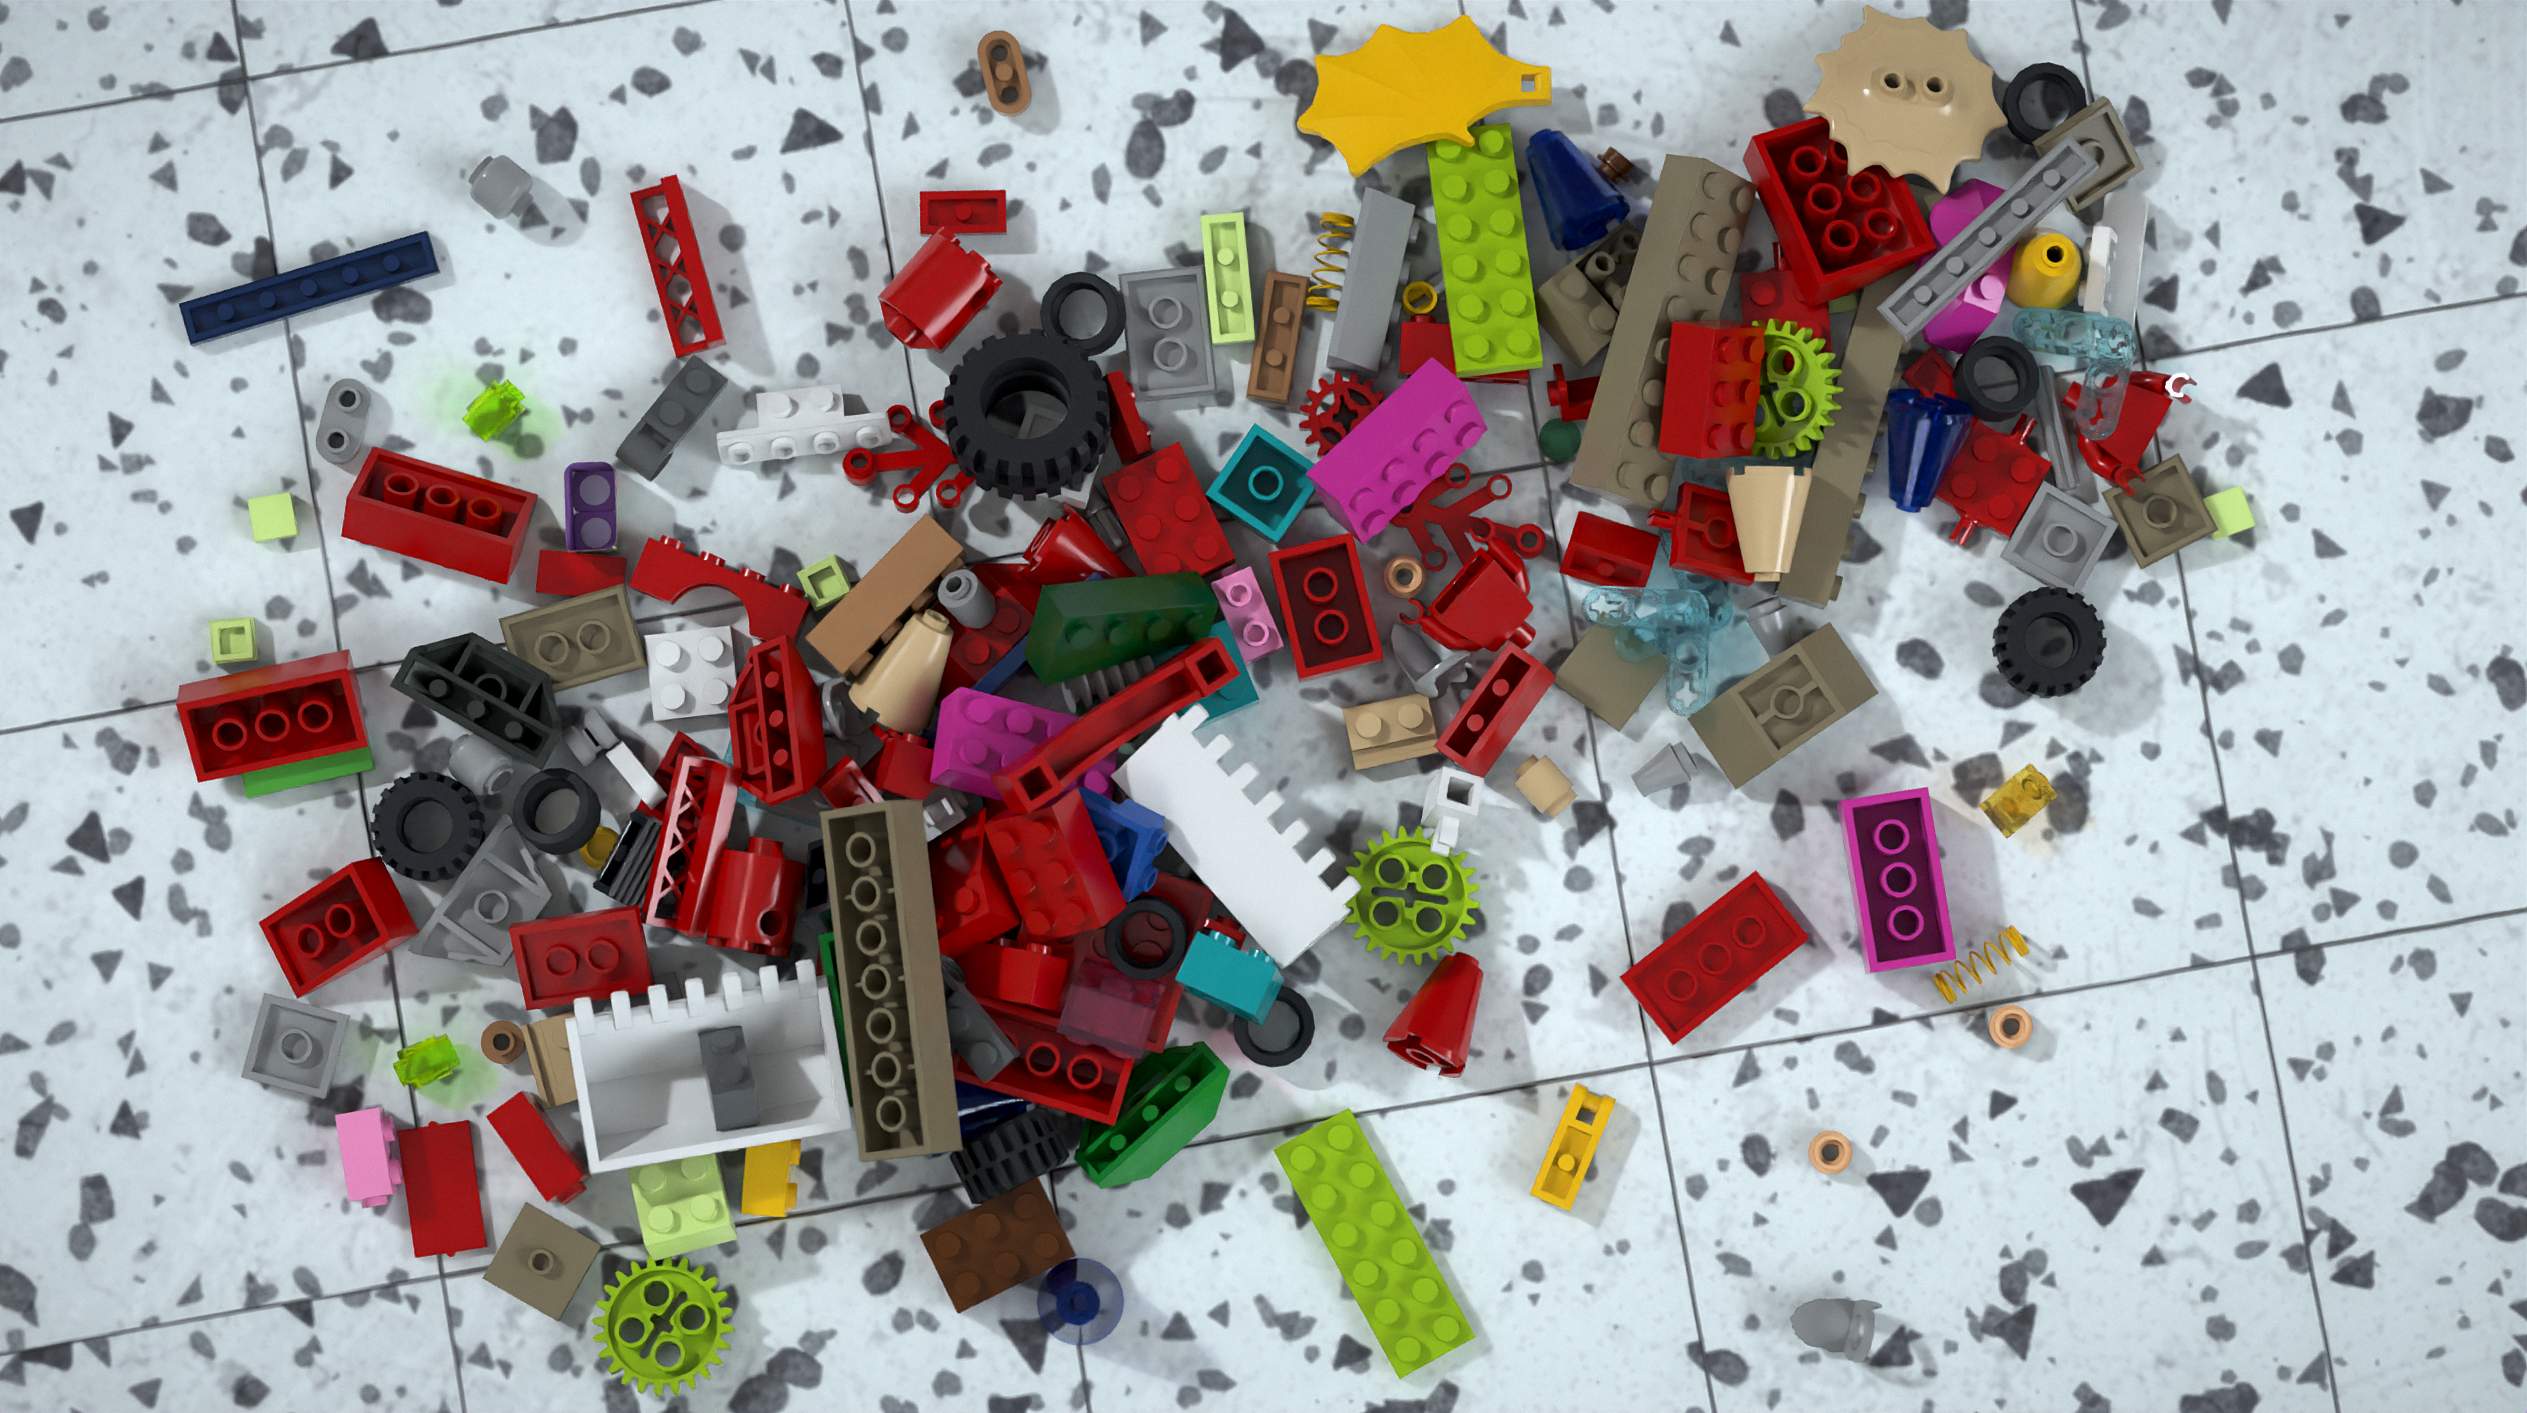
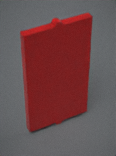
[397,1120,487,1258]

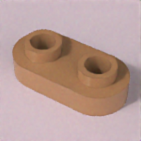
[977,30,1032,117]

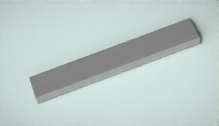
[1876,134,2099,343]

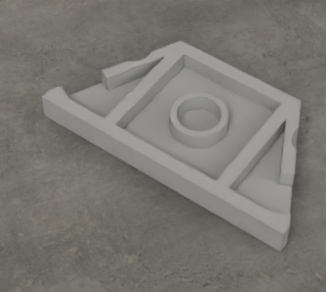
[408,813,554,967]

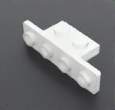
[2078,192,2149,365]
[716,383,892,466]

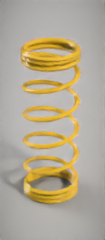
[1306,212,1354,311]
[1932,925,2030,1004]

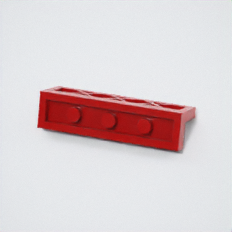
[630,174,727,359]
[641,753,743,938]

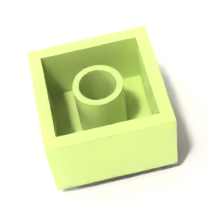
[627,1152,738,1261]

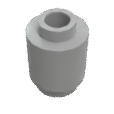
[938,569,996,628]

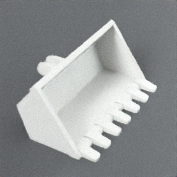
[1111,704,1361,969]

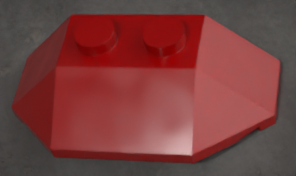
[932,563,1043,708]
[727,634,828,806]

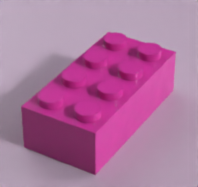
[1306,357,1488,545]
[930,686,1119,801]
[1837,787,1957,975]

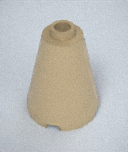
[1725,466,1812,582]
[848,609,953,735]

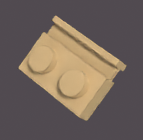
[1342,693,1440,771]
[520,1010,578,1110]

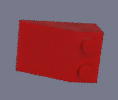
[927,807,1021,959]
[258,856,419,999]

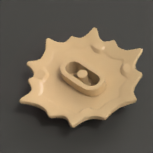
[1803,5,2008,195]

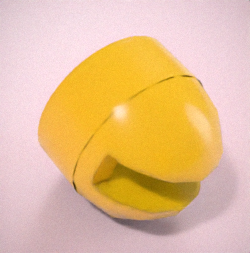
[1402,281,1437,316]

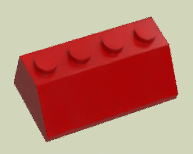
[341,446,538,585]
[176,649,369,783]
[952,994,1139,1126]

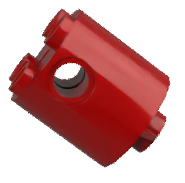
[877,226,1003,354]
[706,837,806,958]

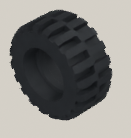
[943,328,1110,501]

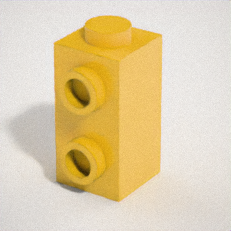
[741,1139,801,1217]

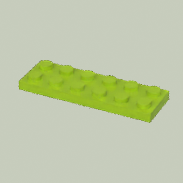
[1425,123,1543,378]
[1273,1108,1476,1379]

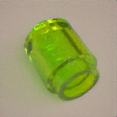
[462,379,526,443]
[392,1033,461,1091]

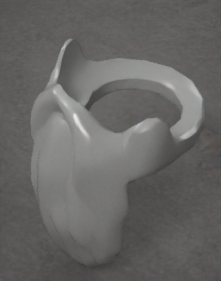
[1390,624,1471,700]
[817,677,868,740]
[1790,1298,1882,1363]

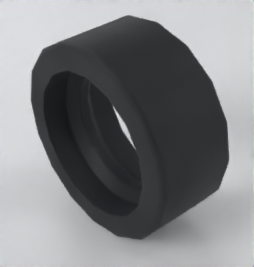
[2002,62,2087,146]
[1040,271,1127,357]
[1953,336,2040,422]
[513,768,601,855]
[1104,894,1189,981]
[1233,986,1315,1068]

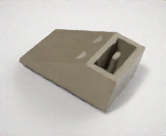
[1534,219,1642,370]

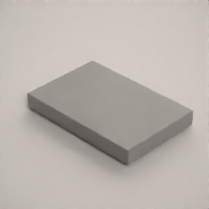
[1118,265,1218,403]

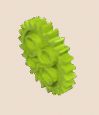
[1751,319,1844,459]
[1344,826,1480,966]
[592,1255,735,1397]

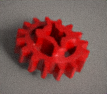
[1299,372,1386,459]

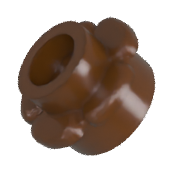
[1597,146,1636,185]

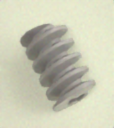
[1062,655,1155,713]

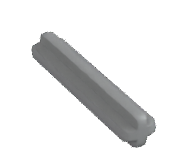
[2035,365,2080,492]

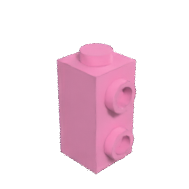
[1211,564,1284,666]
[335,1107,403,1209]

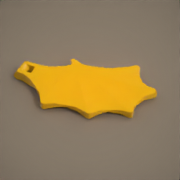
[1297,15,1552,178]

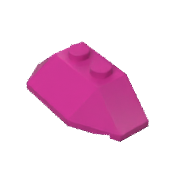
[1914,178,2019,355]

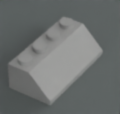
[1326,187,1421,378]

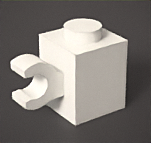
[1421,766,1484,857]
[922,786,969,842]

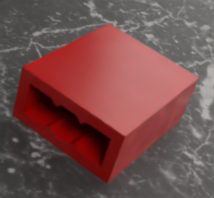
[486,1091,591,1204]

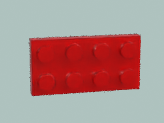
[1619,870,1810,1046]

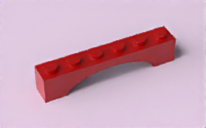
[990,637,1241,814]

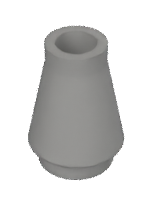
[1746,596,1793,661]
[1631,741,1699,797]

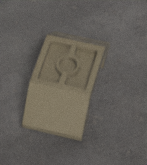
[1687,622,1879,790]

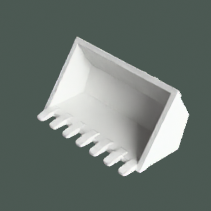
[565,959,852,1174]

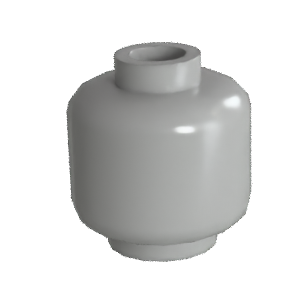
[468,155,534,219]
[448,733,513,796]

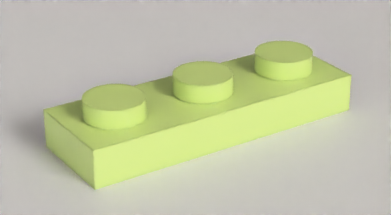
[1200,212,1255,346]

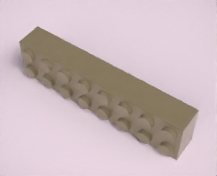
[1569,154,1758,512]
[820,800,962,1162]

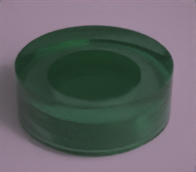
[1538,418,1582,462]

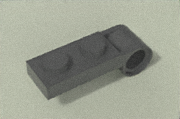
[615,354,728,482]
[940,953,1020,1084]

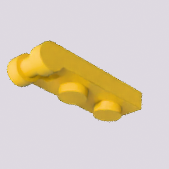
[1529,1082,1616,1211]

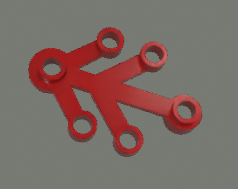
[843,400,975,514]
[1389,462,1546,572]

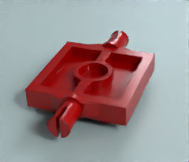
[1740,241,1832,374]
[1933,413,2052,548]
[1647,481,1755,587]

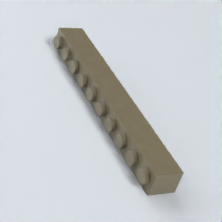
[1774,183,1945,610]

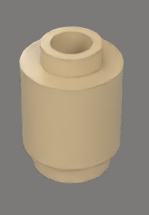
[1514,754,1578,819]

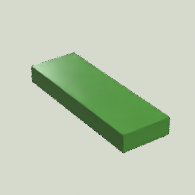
[241,728,376,799]

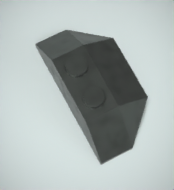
[390,632,563,770]

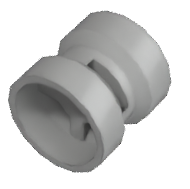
[562,707,620,767]

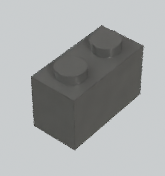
[698,1026,760,1131]

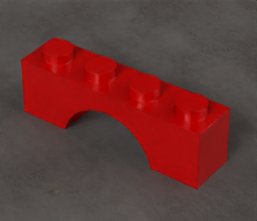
[629,535,812,646]
[872,732,1007,816]

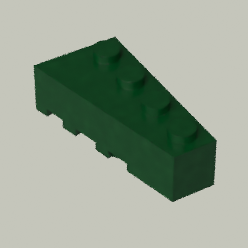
[1024,571,1219,687]

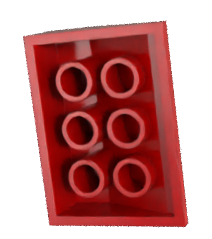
[1742,116,1937,307]

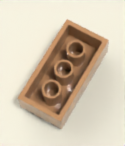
[805,513,968,681]

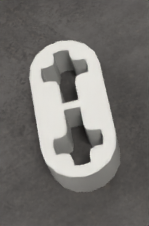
[605,740,668,810]

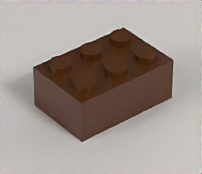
[919,1177,1077,1314]

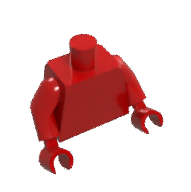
[2061,371,2197,497]
[1399,517,1536,652]

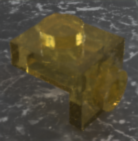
[1979,764,2057,839]

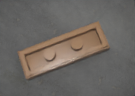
[1246,270,1310,405]

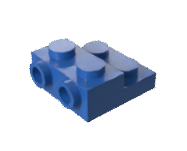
[1078,786,1168,903]

